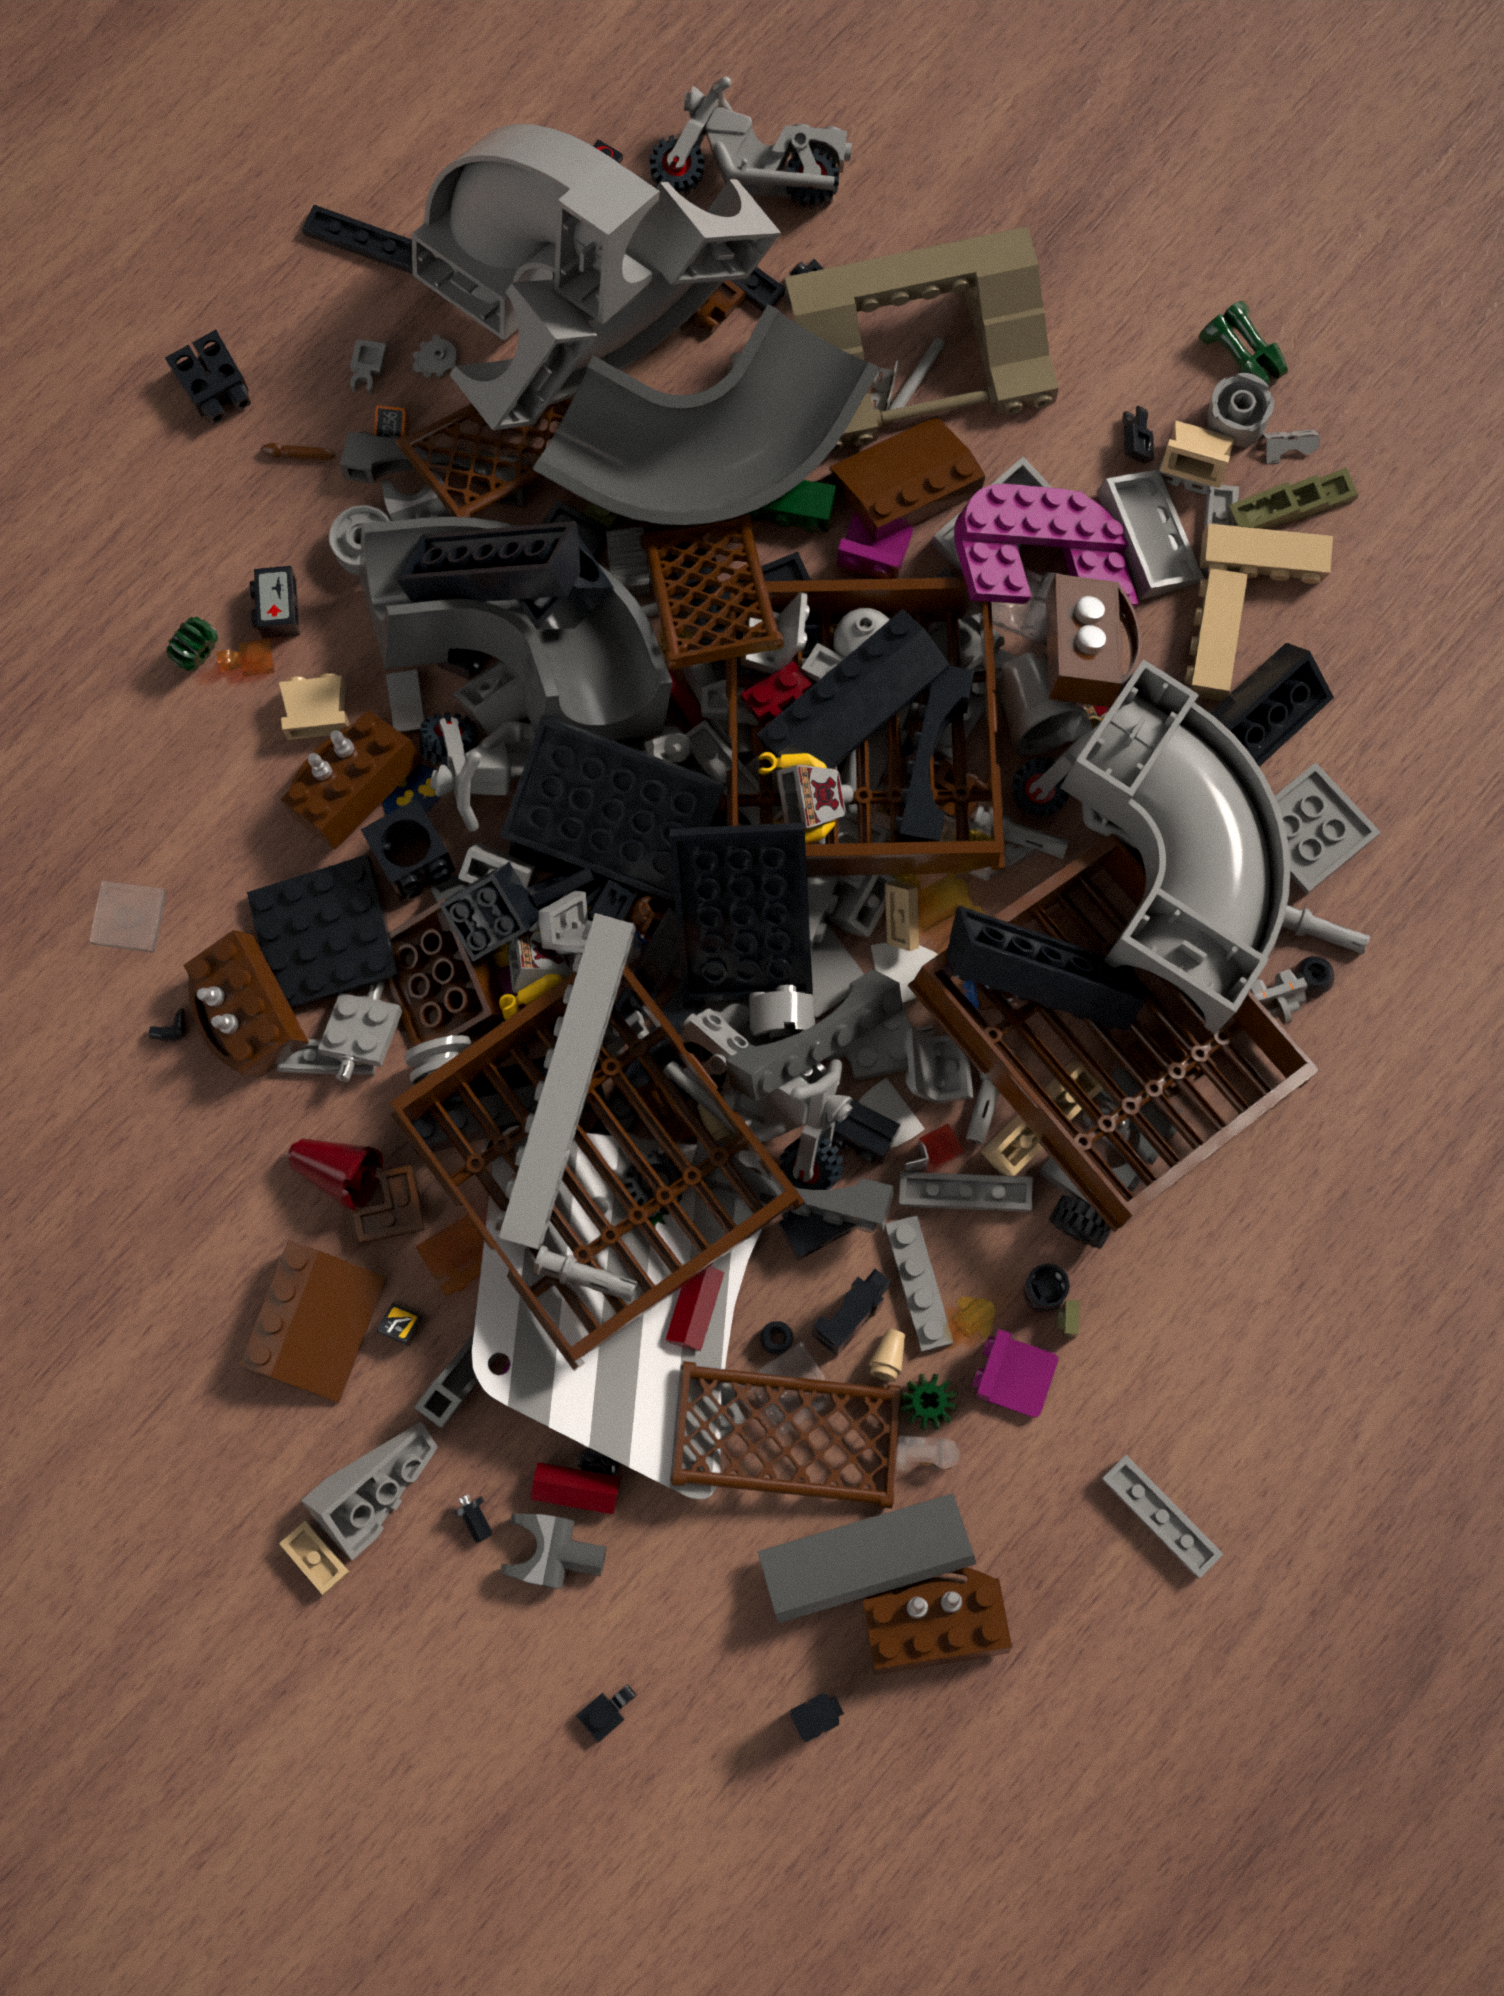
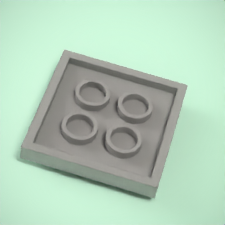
[1275,763,1381,895]

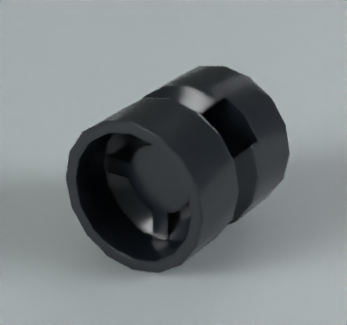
[1023,1263,1070,1313]

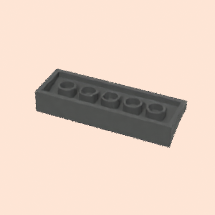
[757,1493,976,1623]

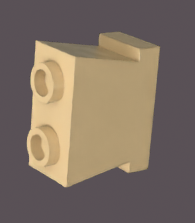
[1160,421,1235,488]
[279,673,349,740]

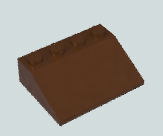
[829,416,986,543]
[387,898,506,1047]
[239,1240,387,1403]

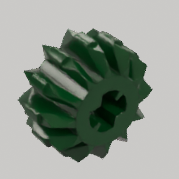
[166,617,218,671]
[901,1373,958,1431]

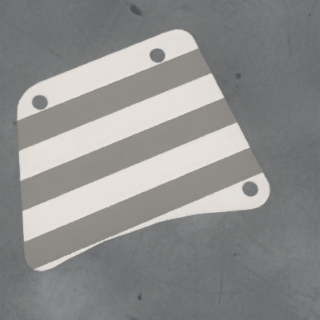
[472,1126,772,1499]

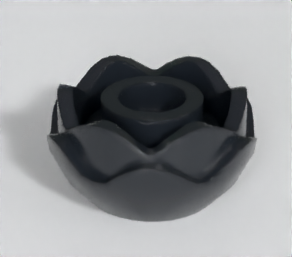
[1295,956,1335,997]
[578,1447,619,1476]

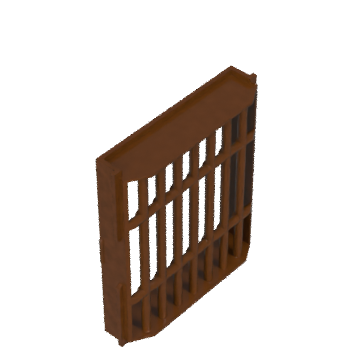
[725,577,1005,876]
[907,833,1319,1233]
[390,964,805,1371]

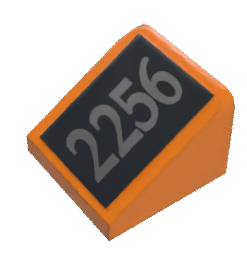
[374,405,409,438]

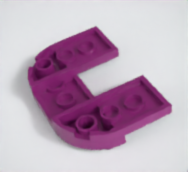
[954,484,1139,609]

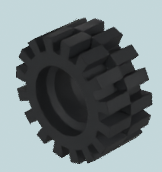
[625,1151,685,1215]
[1049,1195,1112,1249]

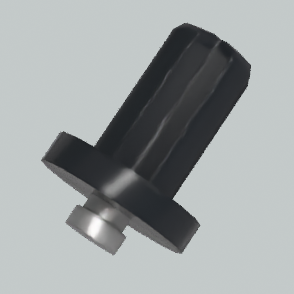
[452,1494,493,1542]

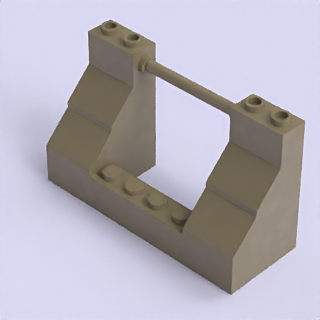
[785,226,1059,453]

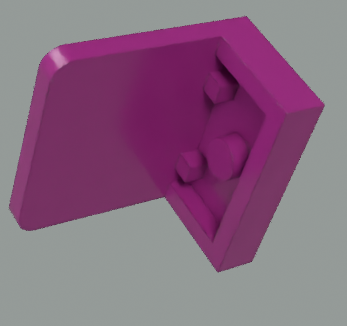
[836,512,913,579]
[972,1329,1058,1418]

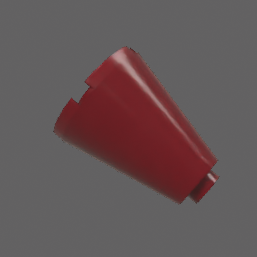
[288,1138,383,1211]

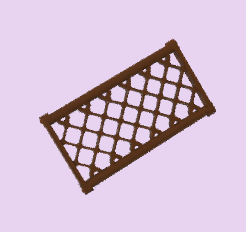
[396,399,573,518]
[639,514,784,670]
[670,1361,902,1509]

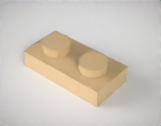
[885,880,919,951]
[279,1521,350,1595]

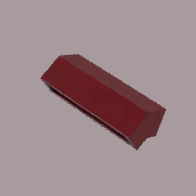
[665,662,710,735]
[665,1266,725,1351]
[530,1462,620,1515]

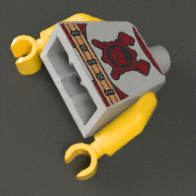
[757,752,853,844]
[493,930,575,1020]

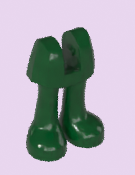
[1198,300,1288,386]

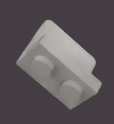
[740,592,810,675]
[538,891,588,954]
[904,1029,973,1104]

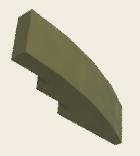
[1229,468,1358,529]

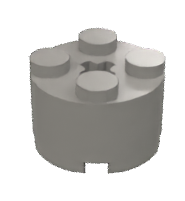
[1207,373,1274,448]
[749,985,815,1046]

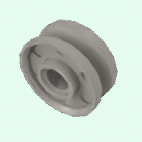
[329,505,390,576]
[404,1035,472,1086]

